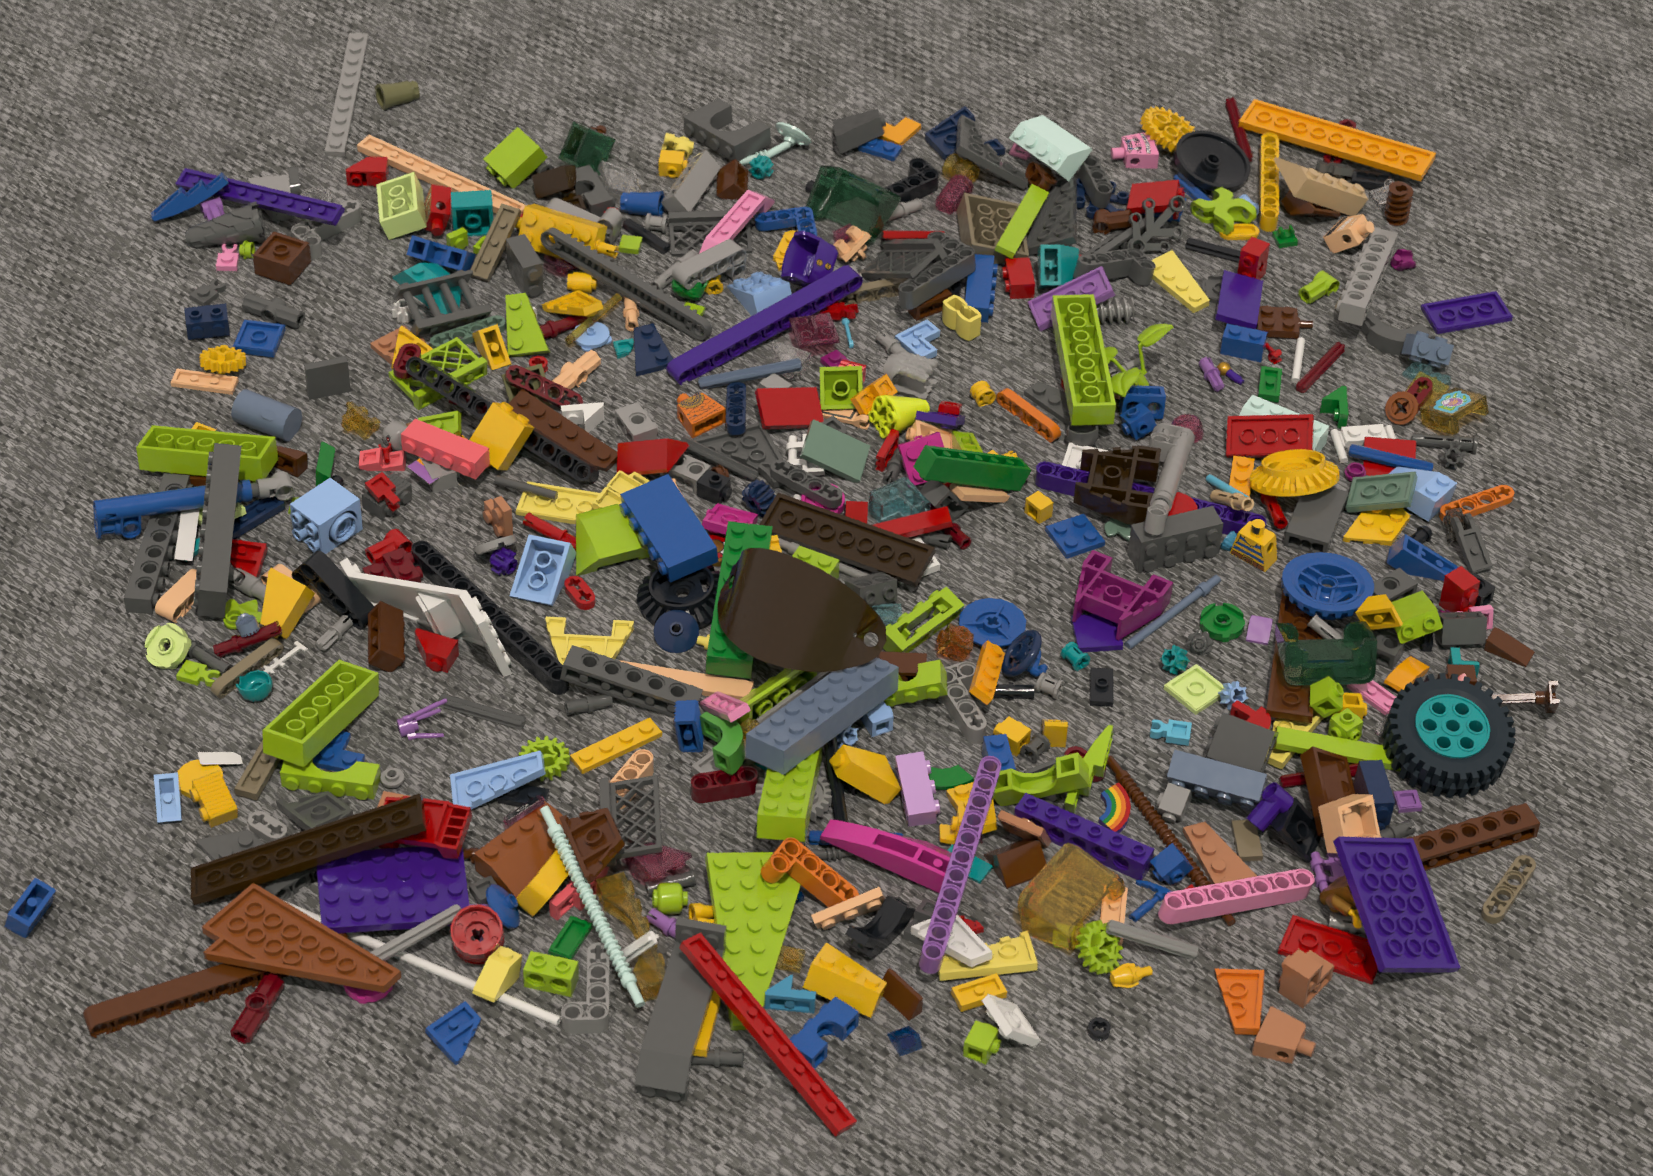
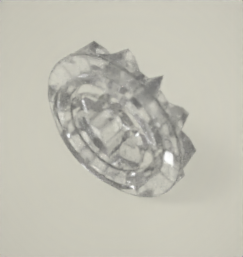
[300,187,332,202]

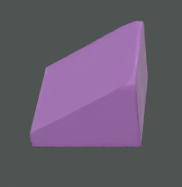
[1246,615,1273,645]

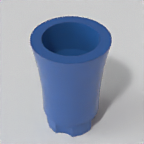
[620,191,664,217]

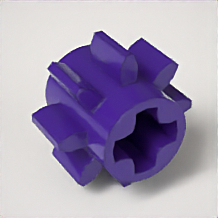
[490,547,518,575]

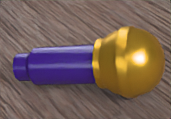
[1217,362,1244,385]

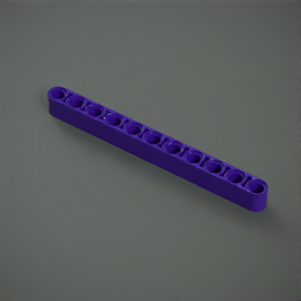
[666,265,863,385]
[1035,461,1267,535]

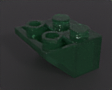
[558,122,616,176]

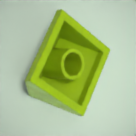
[820,366,864,410]

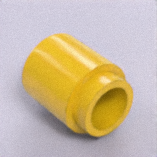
[567,272,597,293]

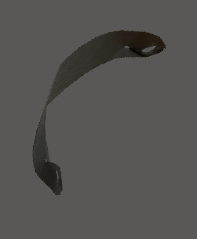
[717,548,887,672]

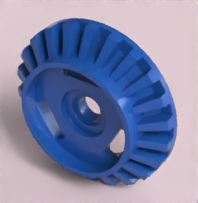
[1281,552,1374,620]

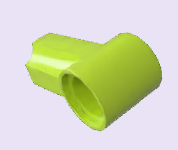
[1298,270,1340,304]

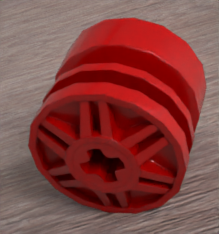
[450,904,504,965]

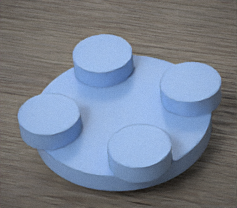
[571,321,612,352]

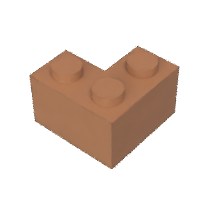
[1279,949,1334,1008]

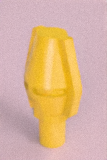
[1110,963,1153,988]

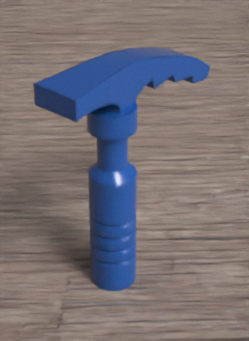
[1129,880,1173,922]

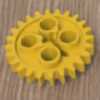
[1140,106,1195,152]

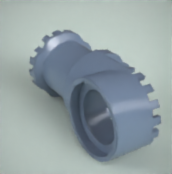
[235,613,260,637]

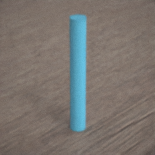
[1206,474,1249,497]

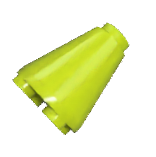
[868,395,930,438]

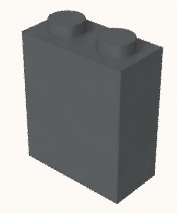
[506,234,544,297]
[1206,712,1279,773]

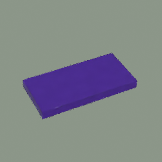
[1215,270,1263,329]
[1420,291,1513,334]

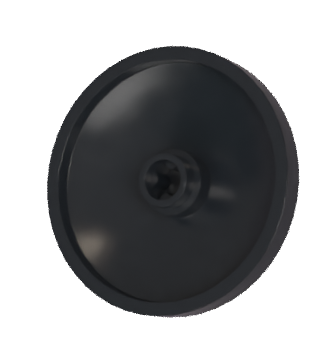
[1174,130,1251,192]

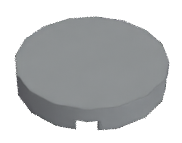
[473,535,517,557]

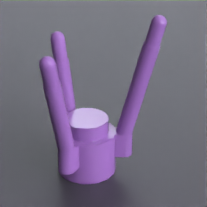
[396,698,447,740]

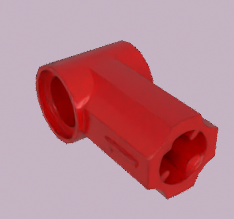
[365,529,413,564]

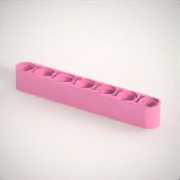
[1158,869,1315,924]

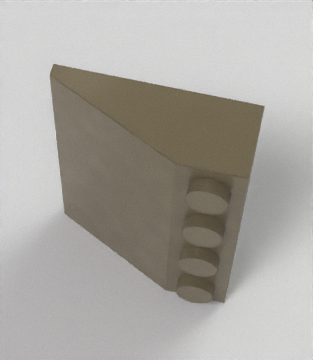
[957,193,1029,264]

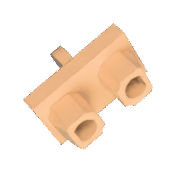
[833,225,871,262]

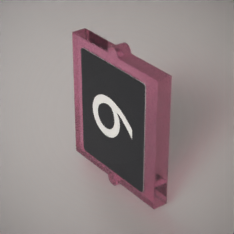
[503,795,545,826]

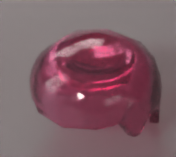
[1171,414,1204,443]

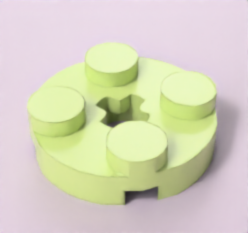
[145,623,192,669]

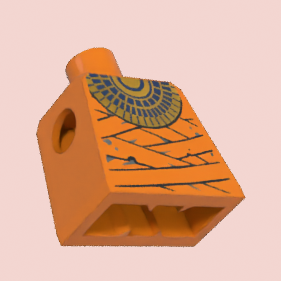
[677,393,726,439]

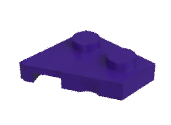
[916,411,966,429]

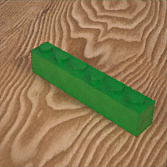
[913,445,1031,491]

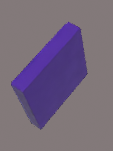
[1071,614,1123,652]

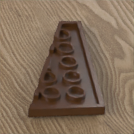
[508,389,617,472]

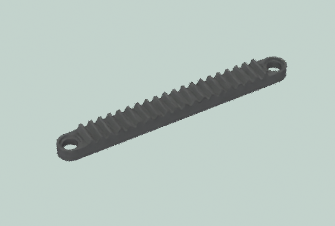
[541,228,712,340]

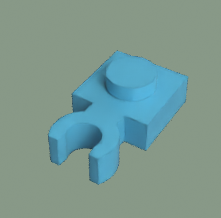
[1150,719,1192,746]

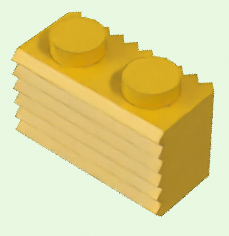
[189,770,238,828]

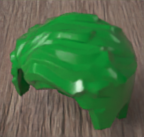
[671,279,709,301]

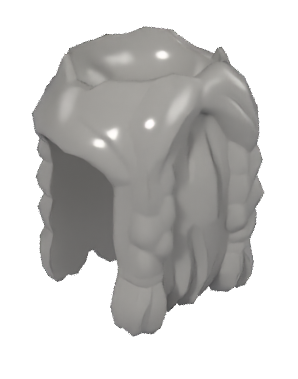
[883,351,938,400]

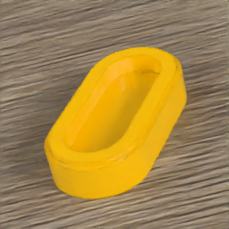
[1219,224,1259,240]

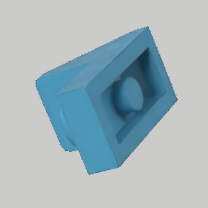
[765,975,816,1013]

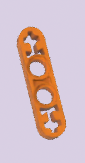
[996,388,1061,443]
[1439,485,1514,524]

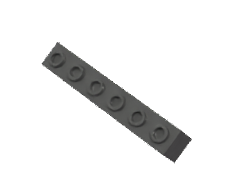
[560,645,703,718]

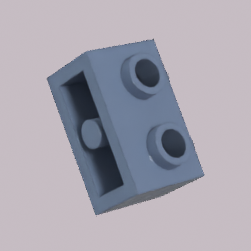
[1401,331,1454,368]

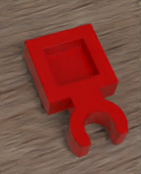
[820,301,859,320]

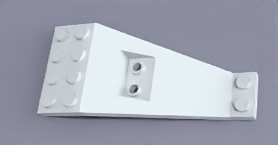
[339,558,512,677]

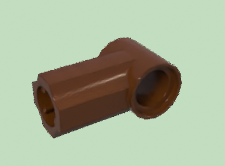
[1092,209,1133,235]

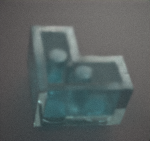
[869,476,930,523]

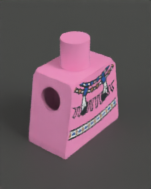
[1111,132,1159,169]

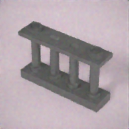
[393,269,492,338]

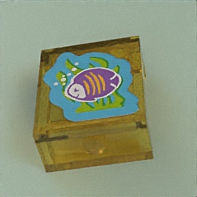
[1420,387,1489,435]

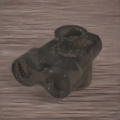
[1443,508,1468,544]

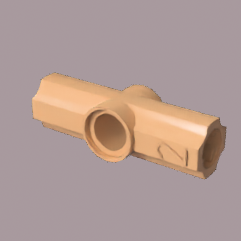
[549,350,601,398]

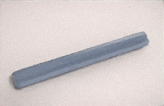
[698,358,802,389]

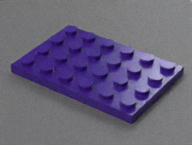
[1333,836,1461,973]
[316,846,469,933]

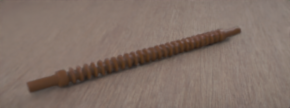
[1107,755,1236,926]

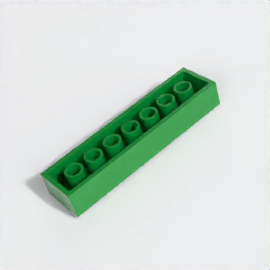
[705,521,773,679]

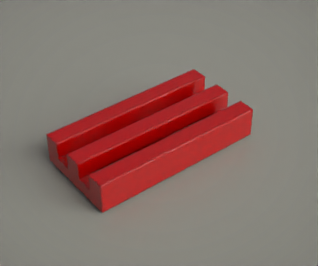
[875,429,899,472]

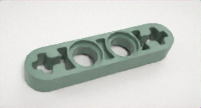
[430,315,506,350]

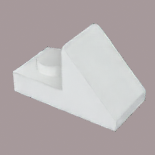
[561,402,604,433]

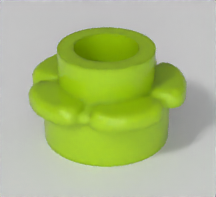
[239,240,255,260]

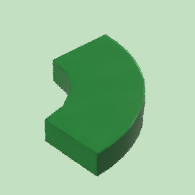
[928,765,974,790]

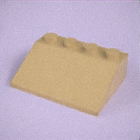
[1274,157,1368,216]

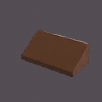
[882,968,923,1021]

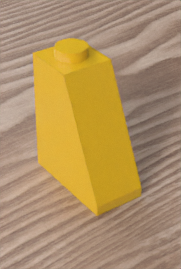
[260,568,315,639]
[829,744,901,804]

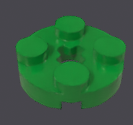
[1200,603,1245,642]

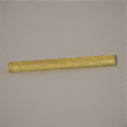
[565,293,622,344]

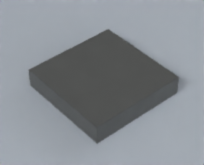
[304,356,351,400]

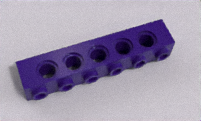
[1014,793,1154,880]

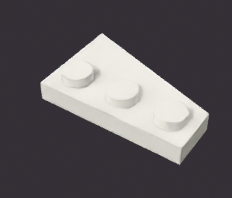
[911,915,992,967]

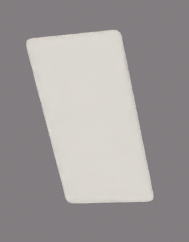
[198,752,243,765]

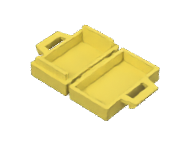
[591,470,649,509]

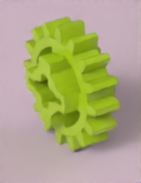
[519,736,570,781]
[1076,920,1123,975]

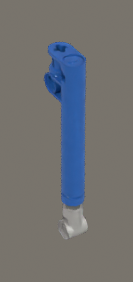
[93,471,295,539]

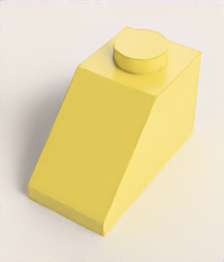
[472,946,522,1003]

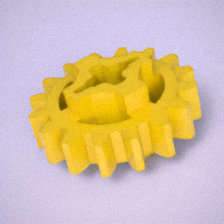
[200,345,246,375]

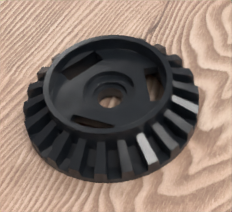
[637,565,720,632]

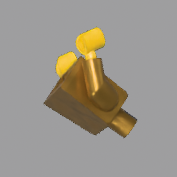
[1320,875,1362,928]

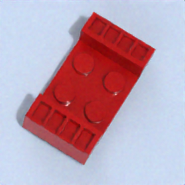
[378,796,472,859]

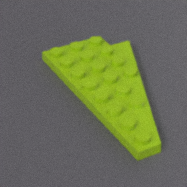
[705,852,801,1030]

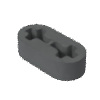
[288,166,301,195]

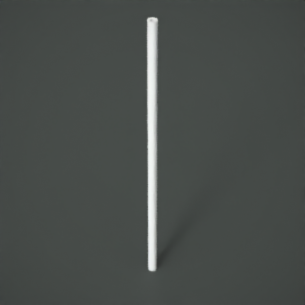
[283,900,561,1026]

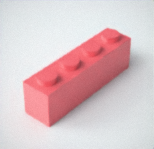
[401,419,490,480]

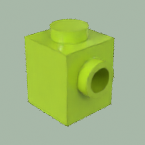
[1310,676,1344,718]
[963,1020,1001,1065]

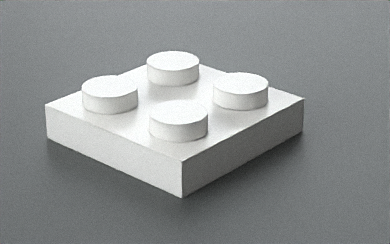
[982,994,1041,1047]

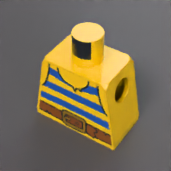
[1230,519,1277,572]

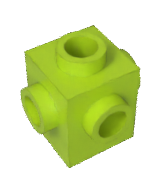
[1328,708,1364,741]

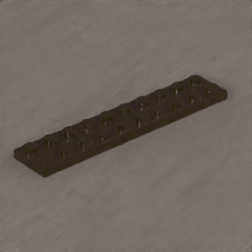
[191,793,426,905]

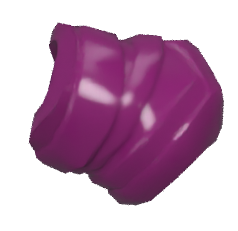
[1390,249,1416,271]

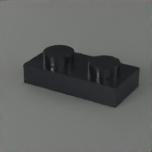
[497,785,550,809]

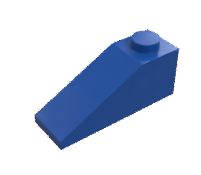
[1387,534,1458,581]

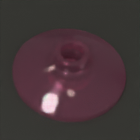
[544,255,579,274]

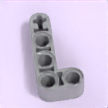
[546,198,623,245]
[291,200,361,260]
[672,239,747,290]
[939,661,987,744]
[561,942,610,1034]

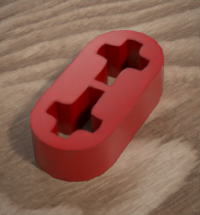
[564,576,596,610]

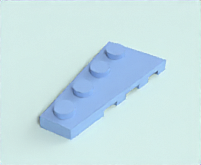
[450,750,546,810]

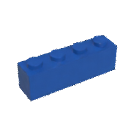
[965,254,998,323]

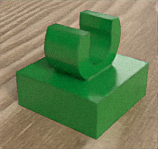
[1272,225,1298,248]

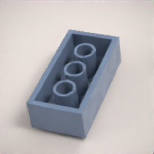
[1167,749,1268,812]

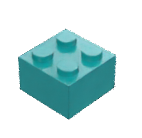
[451,190,493,237]

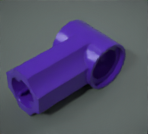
[1247,782,1294,832]

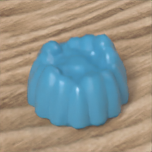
[1220,531,1237,551]

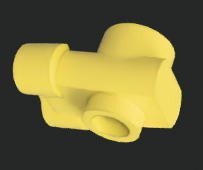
[662,133,694,159]

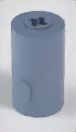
[231,389,302,441]

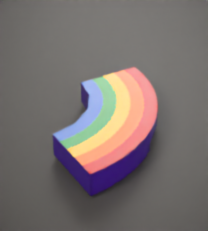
[1098,782,1131,833]

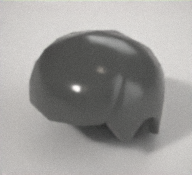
[1066,425,1099,447]

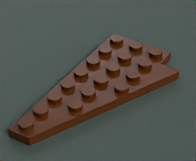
[202,883,402,993]

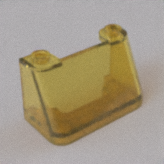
[1018,843,1125,951]

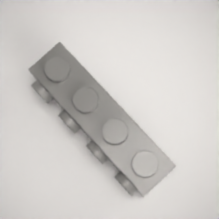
[661,150,721,212]

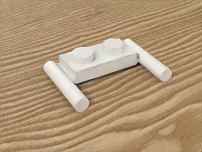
[1330,424,1396,463]

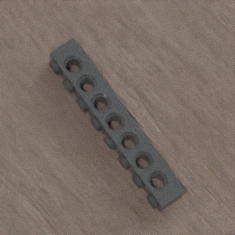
[124,473,194,614]

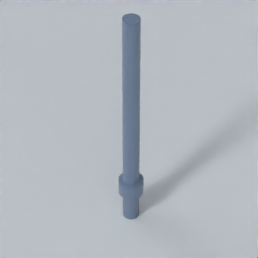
[1124,575,1221,650]

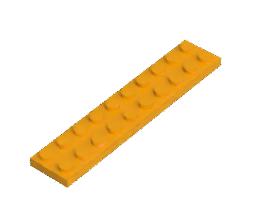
[1238,99,1436,182]

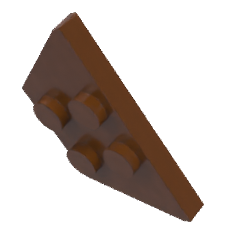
[559,808,625,883]

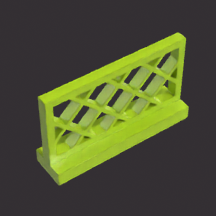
[389,337,488,410]

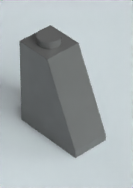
[833,109,886,154]

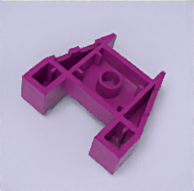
[1072,550,1173,640]

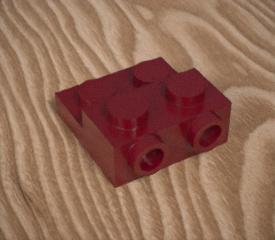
[362,548,423,583]

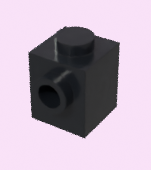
[697,469,732,504]

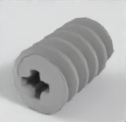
[1096,297,1134,324]

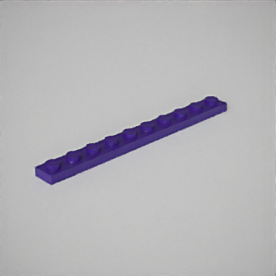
[175,168,345,226]

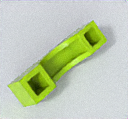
[993,753,1090,806]
[280,760,381,800]

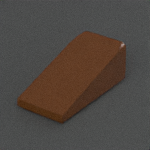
[273,446,308,477]
[1484,627,1535,667]

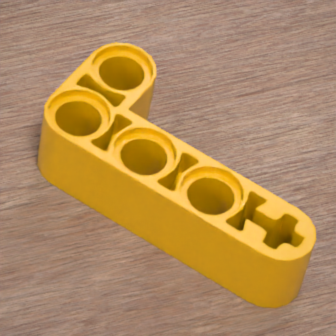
[516,837,578,917]

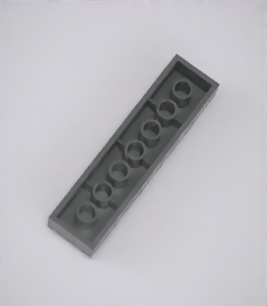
[193,443,241,618]

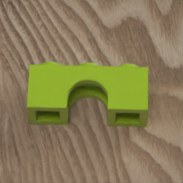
[884,660,948,707]

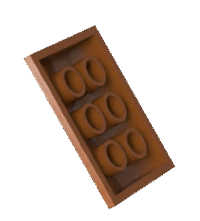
[474,801,569,898]

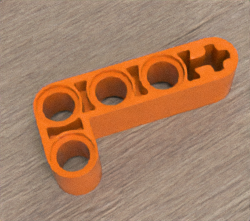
[761,837,859,908]

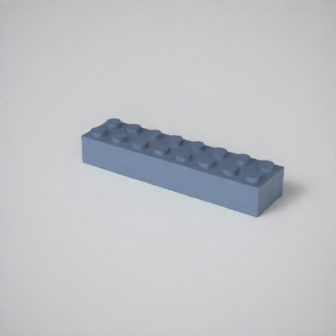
[746,657,899,775]

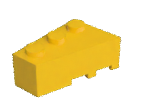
[803,942,887,1018]

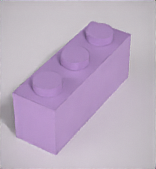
[895,751,940,827]

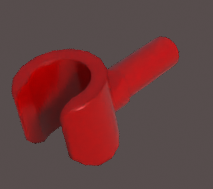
[1265,342,1282,365]
[378,443,392,463]

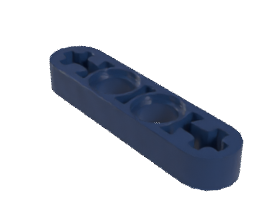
[726,382,747,435]

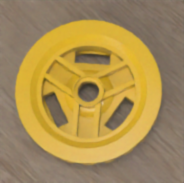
[1250,449,1340,497]

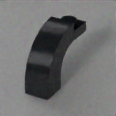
[845,895,916,957]

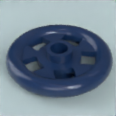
[1001,630,1042,677]

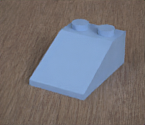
[1389,467,1457,521]
[510,535,576,606]

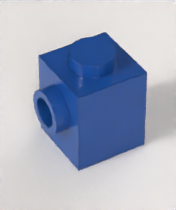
[1150,843,1194,885]

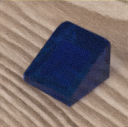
[887,1026,922,1057]

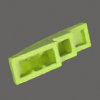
[1065,725,1113,814]

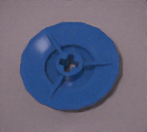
[959,598,1026,647]

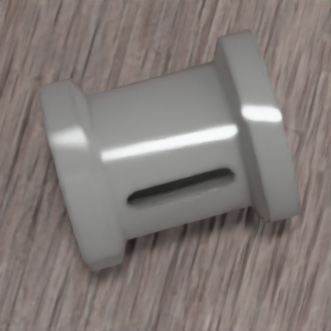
[645,213,668,233]
[1035,672,1065,700]

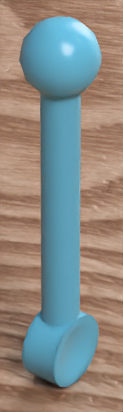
[842,318,854,348]

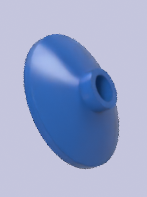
[486,884,520,929]

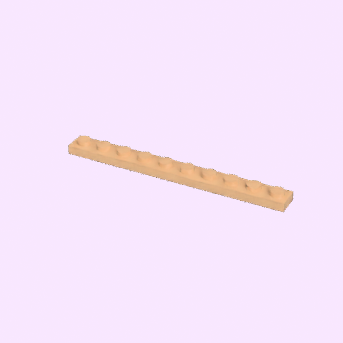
[357,135,527,214]

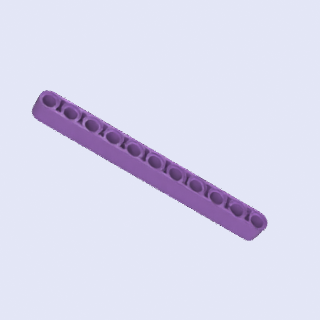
[919,756,1001,974]

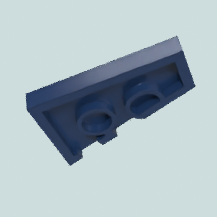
[634,323,673,377]

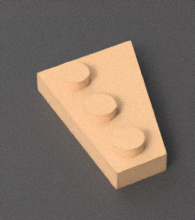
[811,887,886,930]

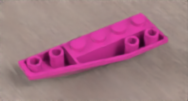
[820,819,952,893]

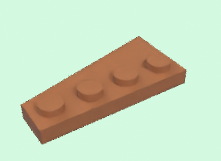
[1183,822,1257,884]

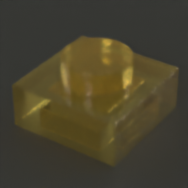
[776,945,806,973]

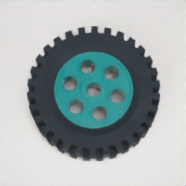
[1382,673,1516,798]

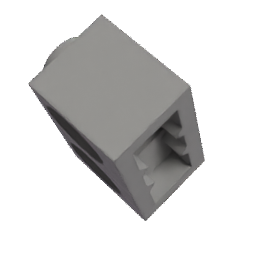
[660,453,711,495]

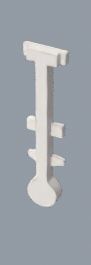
[263,641,308,674]

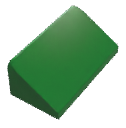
[316,441,335,486]

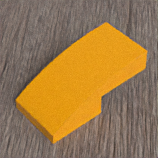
[850,374,898,415]
[1384,656,1429,691]

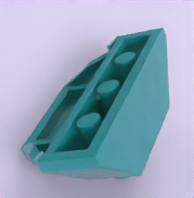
[392,263,462,314]

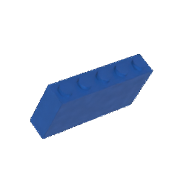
[619,474,719,582]

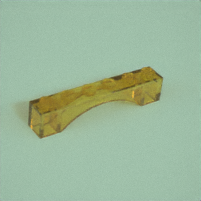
[596,872,665,1002]

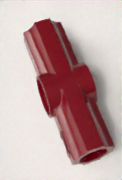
[230,973,285,1044]

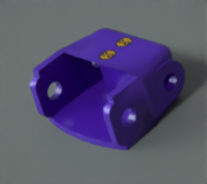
[781,231,838,287]

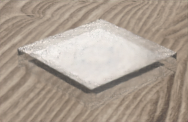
[598,161,643,195]

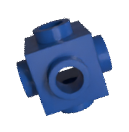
[1120,403,1156,440]

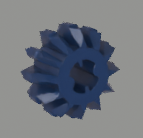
[742,479,776,517]

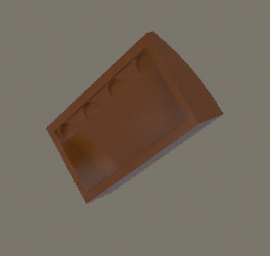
[1300,746,1355,837]

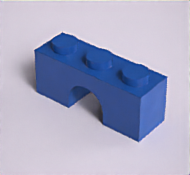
[406,235,476,271]
[790,996,859,1070]

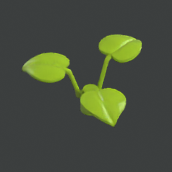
[1105,324,1174,397]

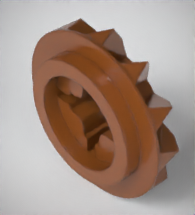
[1385,391,1419,425]

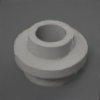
[380,768,404,789]

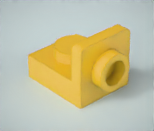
[939,807,966,845]

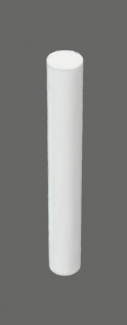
[1291,337,1305,383]

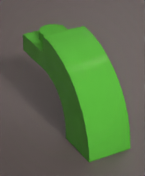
[700,711,746,775]

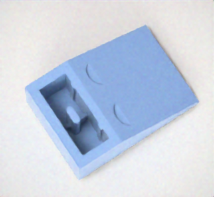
[727,272,792,316]

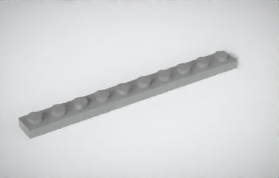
[325,32,369,157]

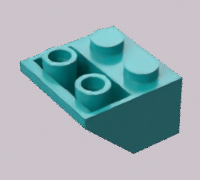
[1038,245,1079,289]

